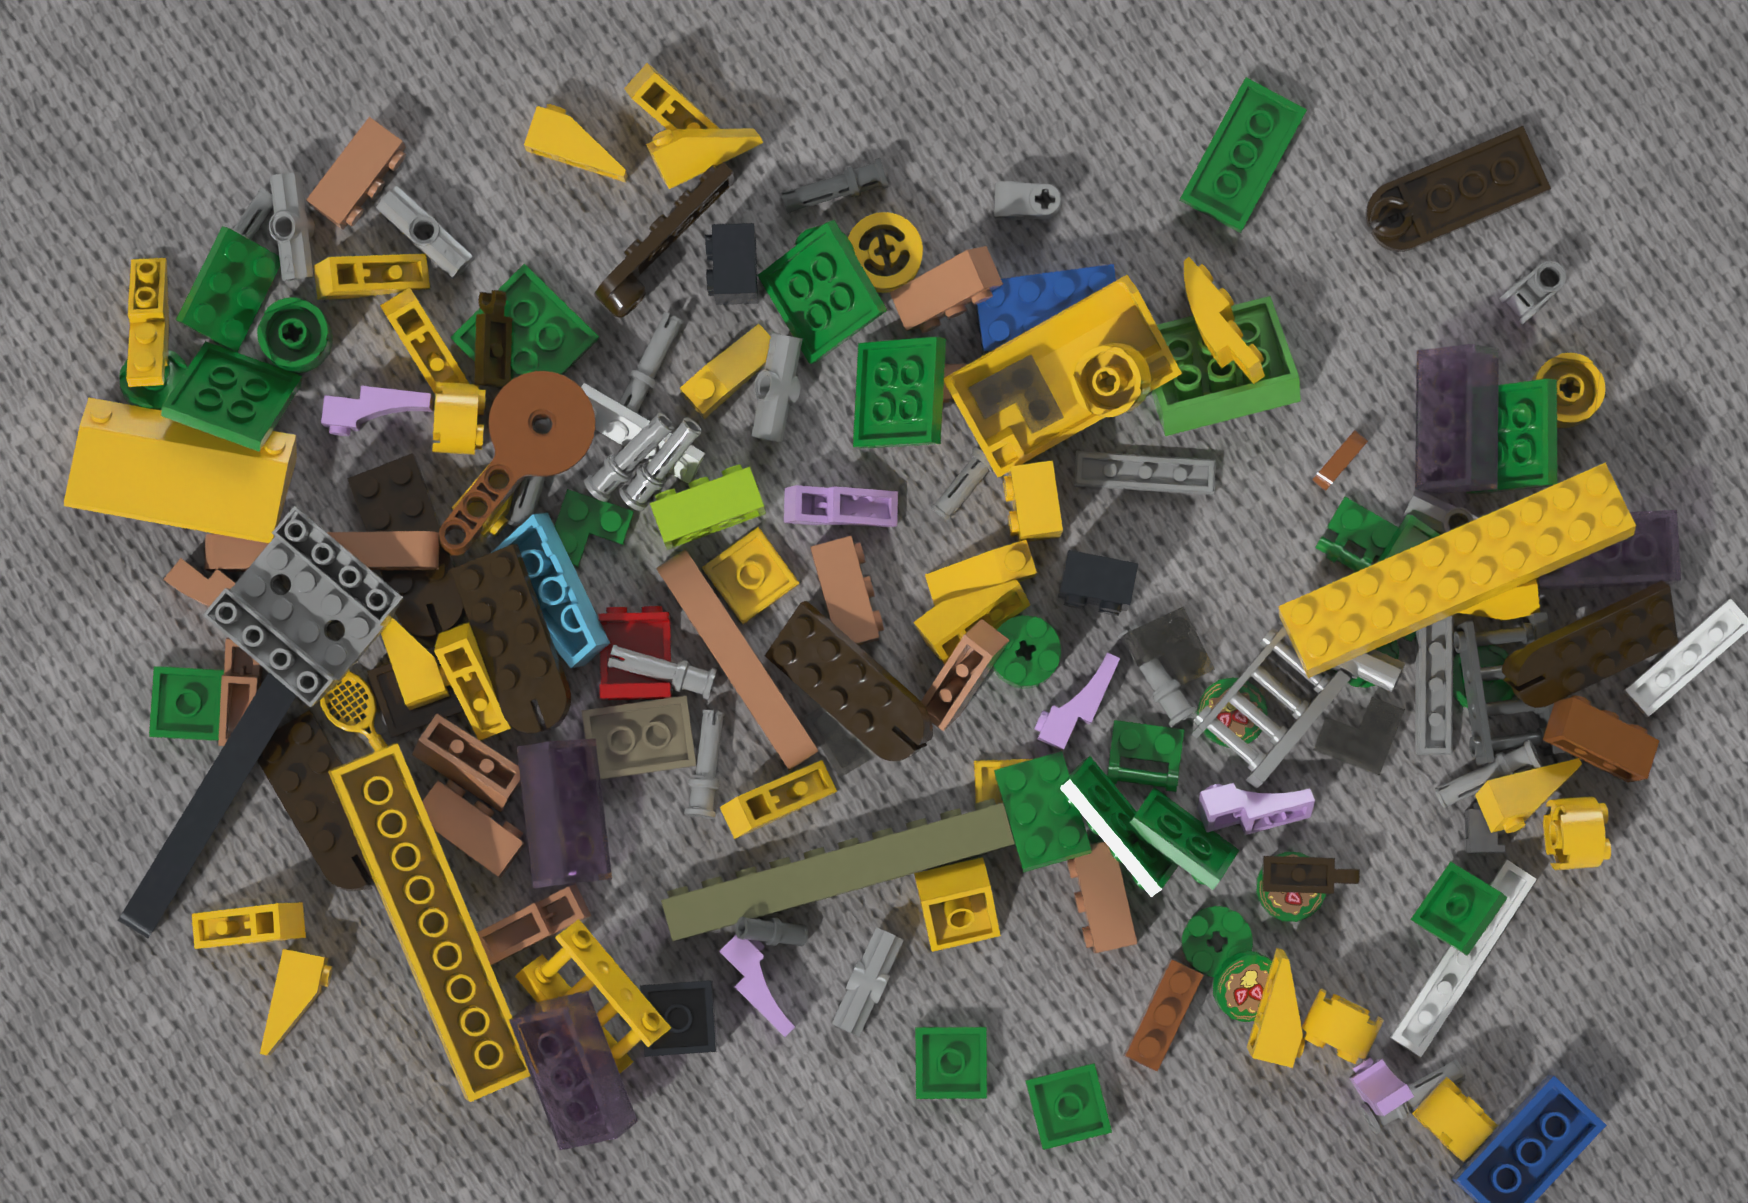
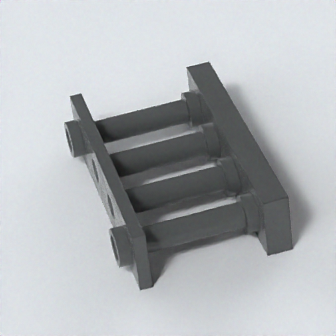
[1453,612,1566,765]

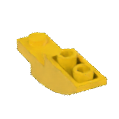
[1184,257,1265,384]
[126,258,169,387]

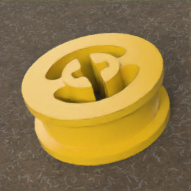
[848,212,923,293]

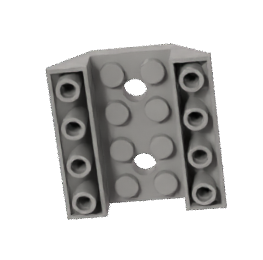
[203,506,403,708]

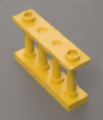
[515,919,671,1085]

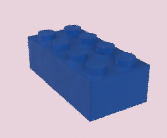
[976,264,1116,356]
[1451,1075,1607,1203]

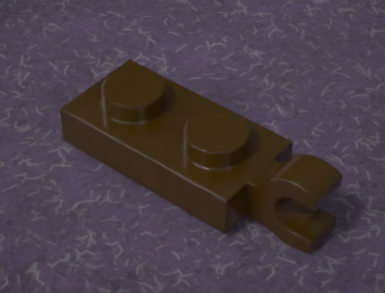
[474,290,512,388]
[1262,856,1360,894]

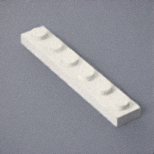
[1390,860,1537,1057]

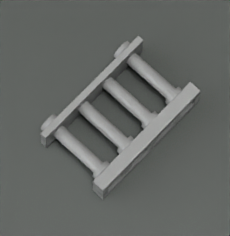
[1191,626,1351,789]

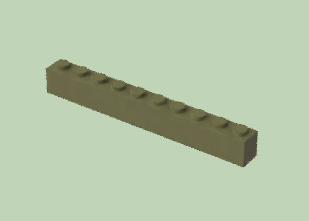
[661,799,1015,942]

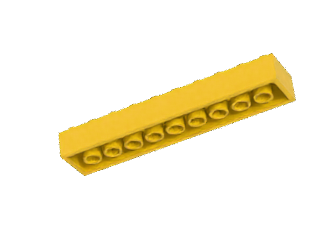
[1278,462,1636,678]
[328,743,536,1102]

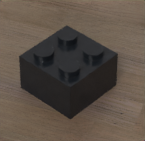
[705,223,758,305]
[1058,550,1138,616]
[640,980,717,1057]

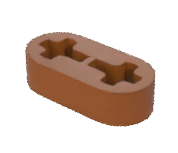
[1312,430,1368,491]

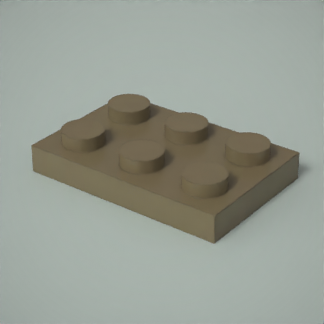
[582,695,696,781]

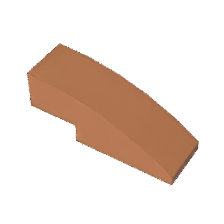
[163,558,235,607]
[218,638,263,746]
[477,884,591,965]

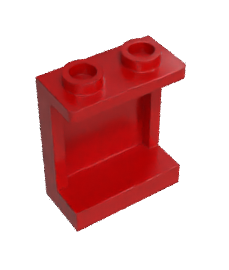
[598,606,672,701]

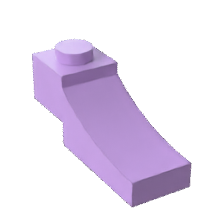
[321,386,434,436]
[784,485,898,527]
[1034,652,1120,751]
[1197,783,1315,835]
[719,935,795,1037]
[1349,1057,1414,1116]

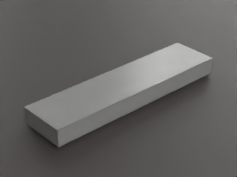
[1074,451,1216,495]
[1415,615,1454,755]

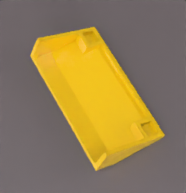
[944,275,1182,478]
[64,397,297,543]

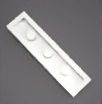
[581,383,705,483]
[1623,599,1748,717]

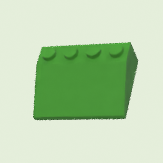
[1151,296,1301,436]

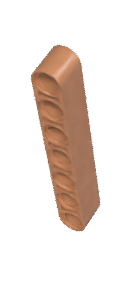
[204,531,439,572]
[656,549,818,771]

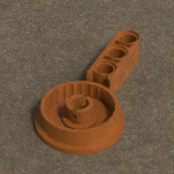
[439,371,595,556]

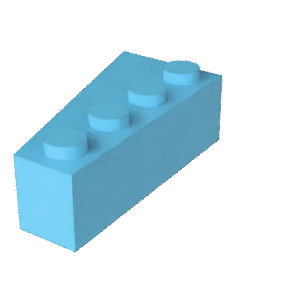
[491,513,610,668]

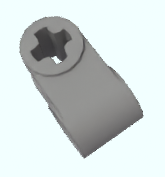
[994,181,1061,220]
[1499,261,1566,325]

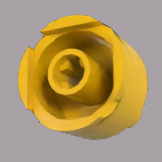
[1071,343,1151,417]
[1531,353,1605,428]
[432,382,486,455]
[1543,796,1611,870]
[1301,989,1384,1064]
[1412,1077,1498,1162]

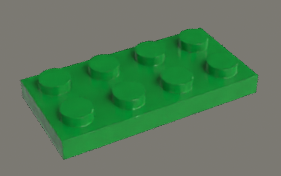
[1179,77,1307,233]
[1060,756,1179,897]

